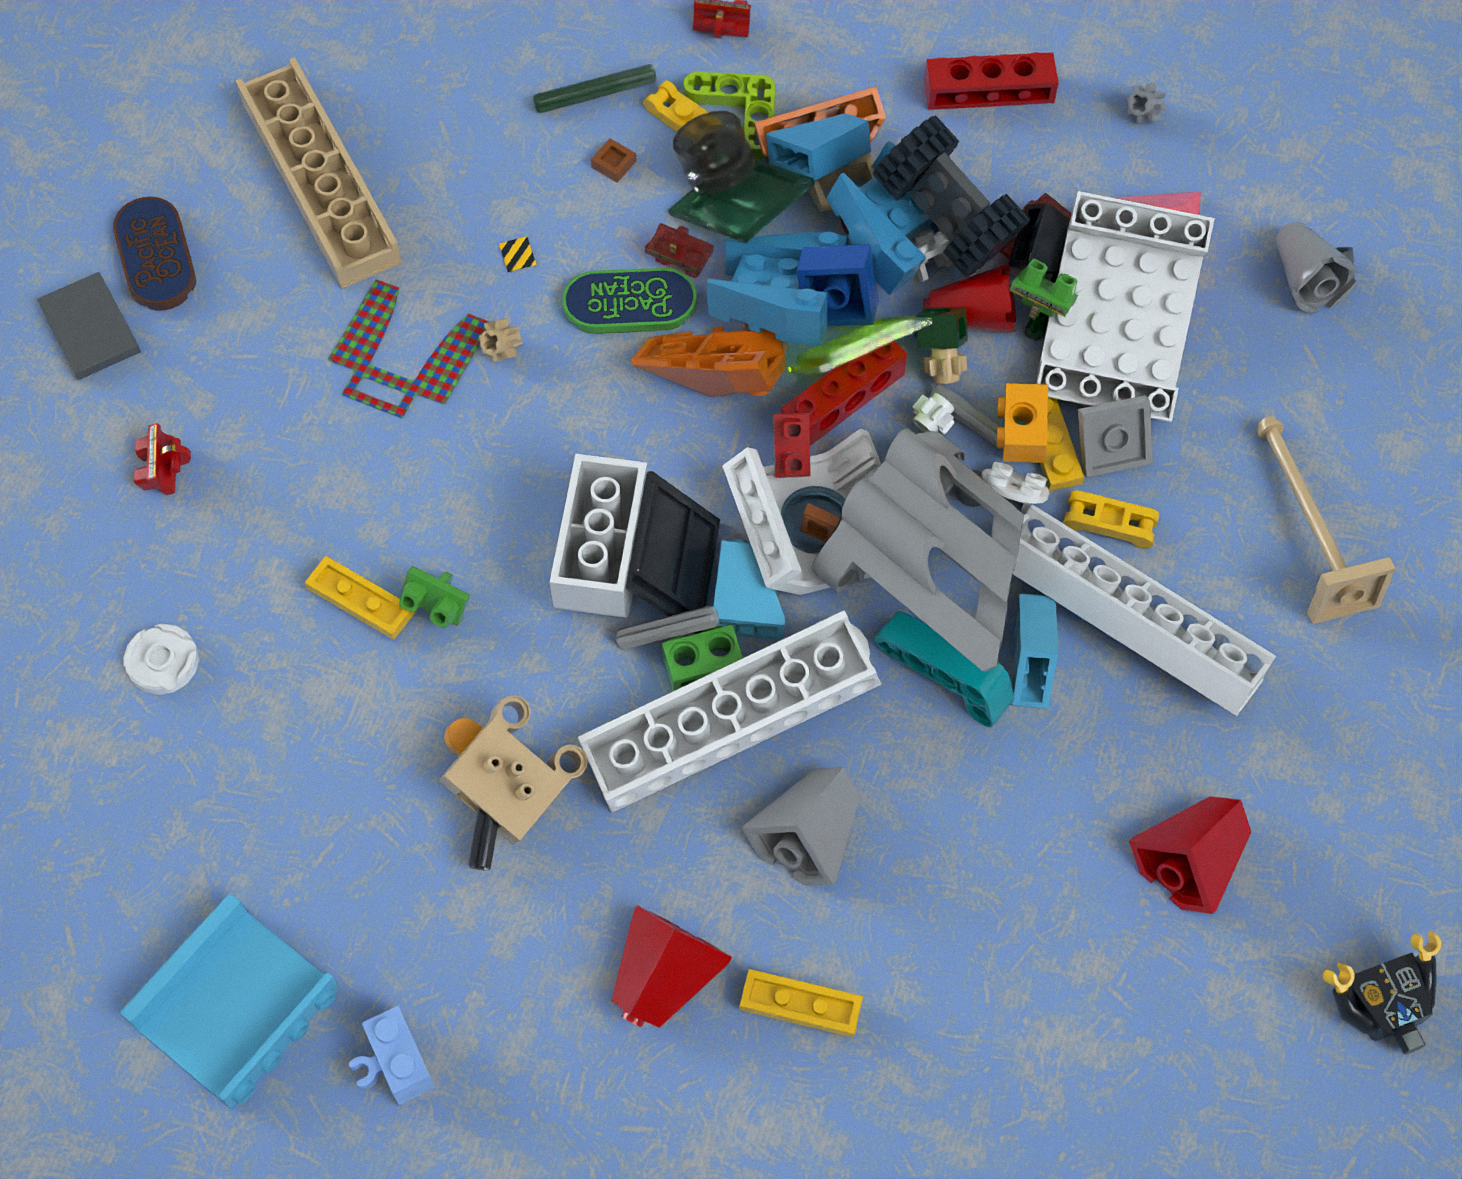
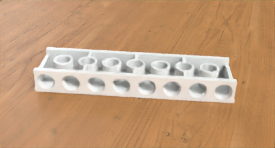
[1012,504,1276,716]
[578,610,881,813]

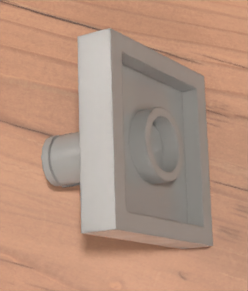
[1078,395,1153,478]

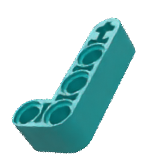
[874,611,1014,727]

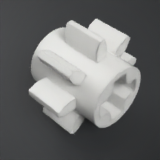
[912,393,955,435]

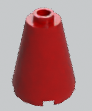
[923,265,1016,333]

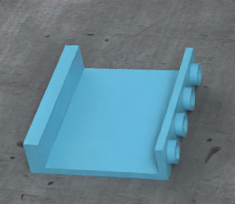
[120,893,339,1110]

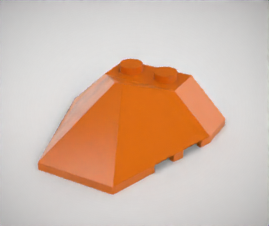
[631,323,787,397]

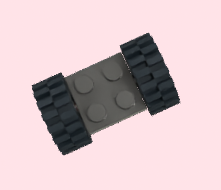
[873,115,1030,278]

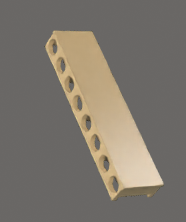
[235,57,403,289]

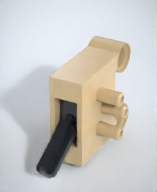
[438,695,588,871]

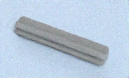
[930,384,1003,451]
[616,606,719,650]

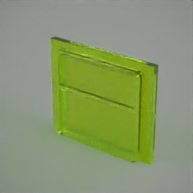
[788,315,933,373]

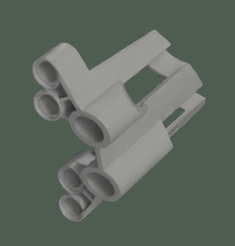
[812,428,1024,672]

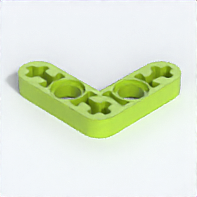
[683,71,776,159]

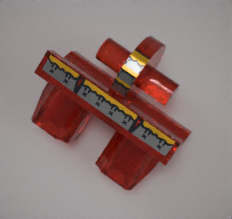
[645,223,714,278]

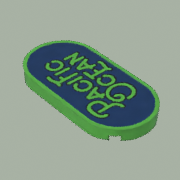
[562,268,697,334]

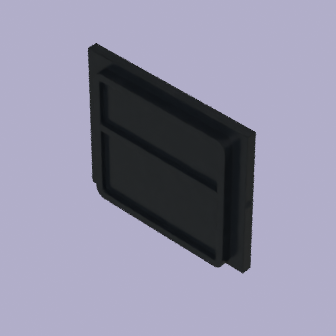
[625,471,720,634]

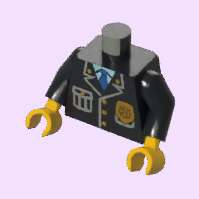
[1323,931,1441,1055]

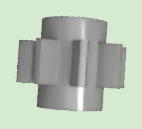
[1125,83,1168,123]

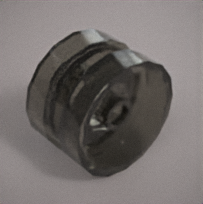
[673,111,755,193]

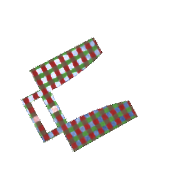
[328,279,489,418]

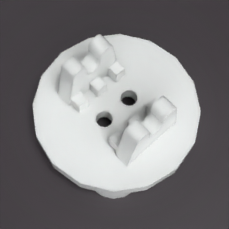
[912,229,953,282]
[980,462,1049,515]

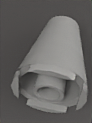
[1276,222,1358,313]

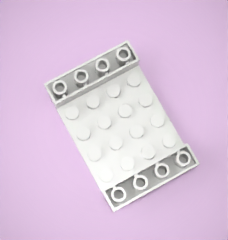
[1036,191,1215,422]

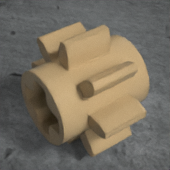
[479,318,523,362]
[924,348,967,384]

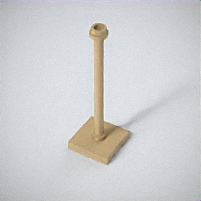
[1257,416,1396,624]

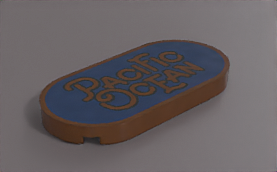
[113,197,196,311]

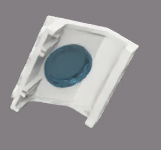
[723,429,881,595]

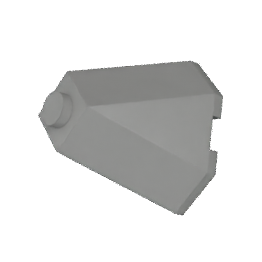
[742,767,860,886]

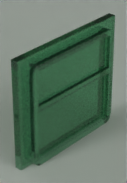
[668,153,815,244]

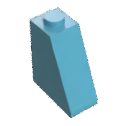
[713,539,785,640]
[1012,594,1058,709]

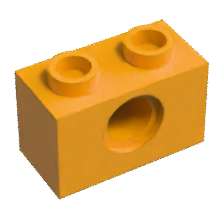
[996,383,1048,463]

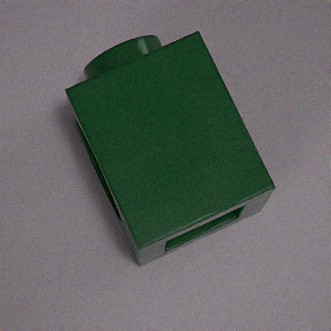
[913,307,968,349]

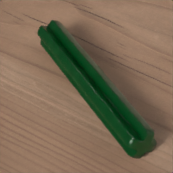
[533,64,656,113]

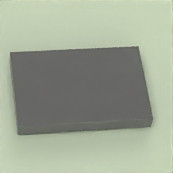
[37,272,141,380]

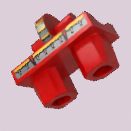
[692,0,751,39]
[773,412,811,478]
[134,423,191,495]

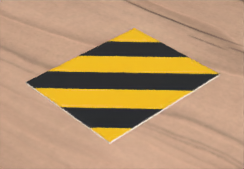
[499,236,537,272]

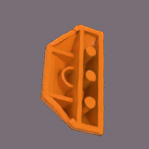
[754,86,886,179]

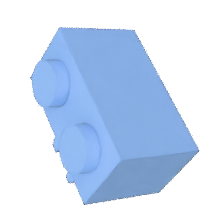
[349,1006,436,1105]

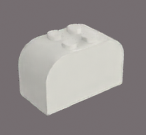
[550,454,648,618]

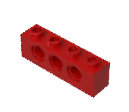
[924,52,1059,110]
[781,331,908,446]

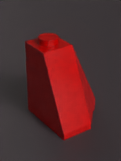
[1129,796,1251,914]
[611,905,732,1028]

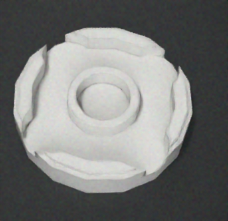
[123,624,199,695]

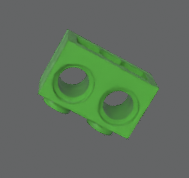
[662,625,743,691]

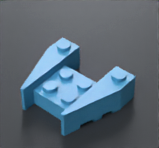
[826,141,940,295]
[707,232,848,346]

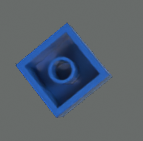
[796,244,879,326]

